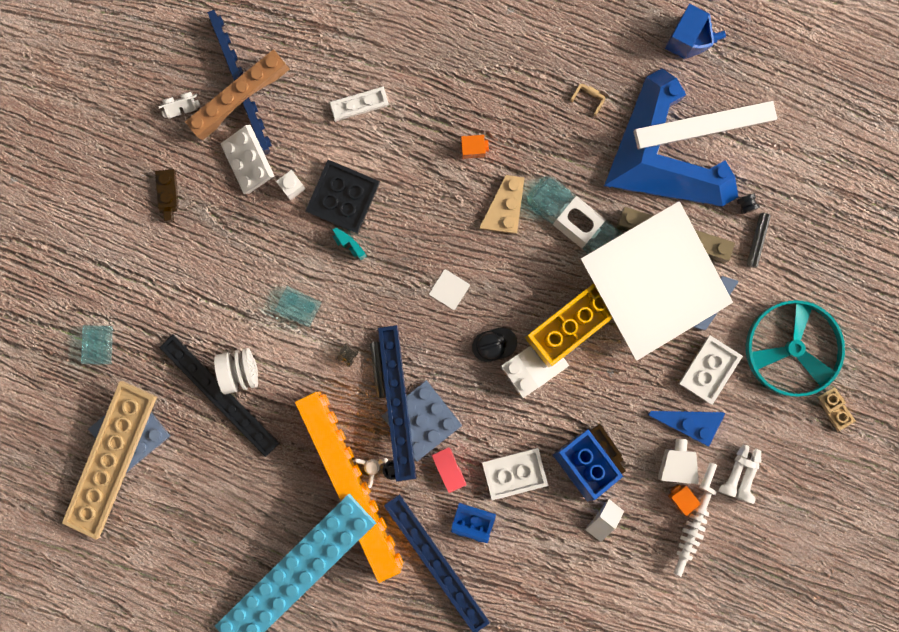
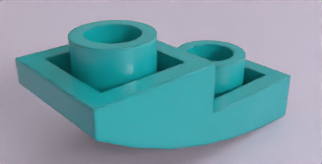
[332,228,367,260]

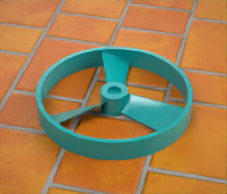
[745,300,845,397]

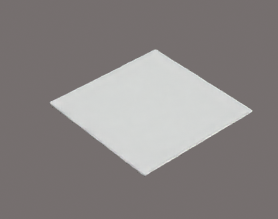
[581,201,733,361]

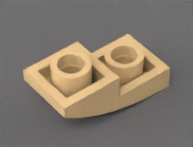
[818,387,856,432]

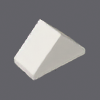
[585,499,624,542]

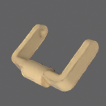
[570,84,605,116]

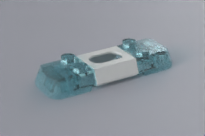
[527,176,623,254]

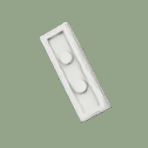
[329,86,389,122]

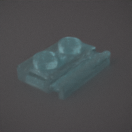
[275,286,322,328]
[81,325,113,364]

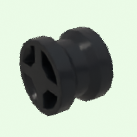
[737,193,760,214]
[383,460,396,480]

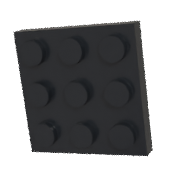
[305,160,381,234]

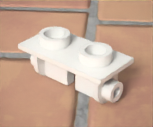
[159,92,201,119]

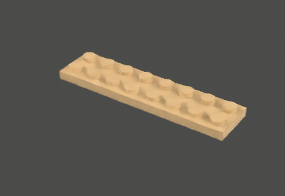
[62,381,157,539]

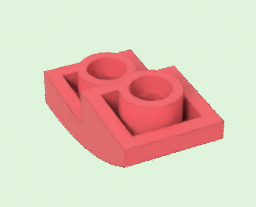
[432,447,467,493]

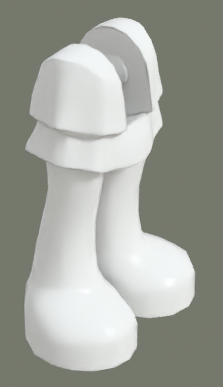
[718,444,761,504]

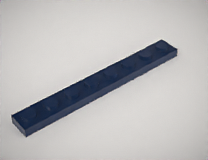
[207,10,272,155]
[378,325,416,482]
[384,494,490,632]

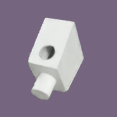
[658,439,699,484]

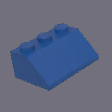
[552,429,624,502]

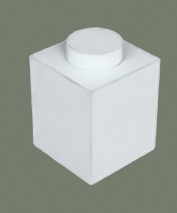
[276,170,305,200]

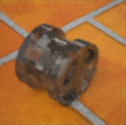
[336,343,359,367]

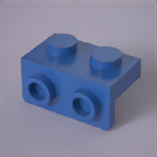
[451,503,496,543]

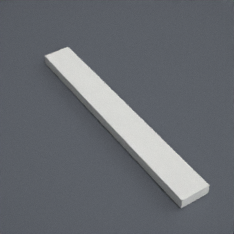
[634,101,777,149]

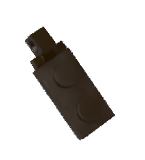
[155,169,179,223]
[589,424,626,474]

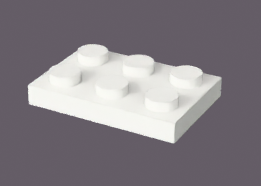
[221,125,274,194]
[678,335,743,405]
[482,448,548,500]

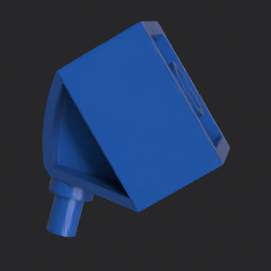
[665,4,726,59]

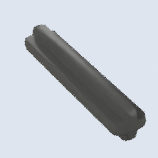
[747,213,771,268]
[370,342,386,398]

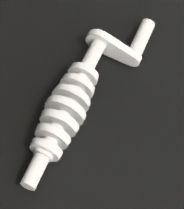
[674,463,717,576]

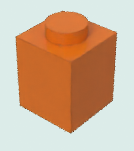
[461,135,489,159]
[668,484,701,516]

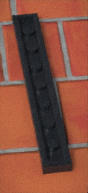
[159,334,280,457]

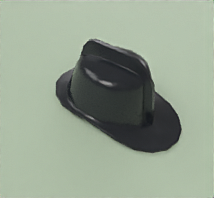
[472,327,517,362]

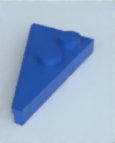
[648,411,726,446]

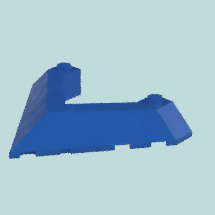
[603,68,738,207]

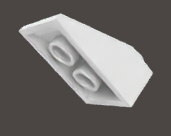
[500,346,569,398]

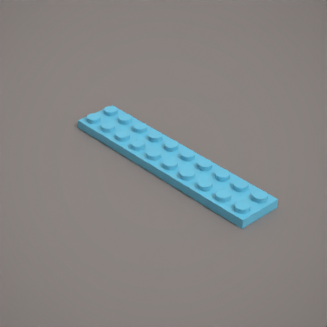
[215,494,376,632]

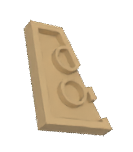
[479,175,525,234]

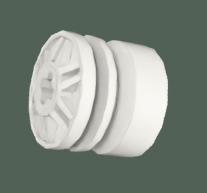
[214,348,258,394]

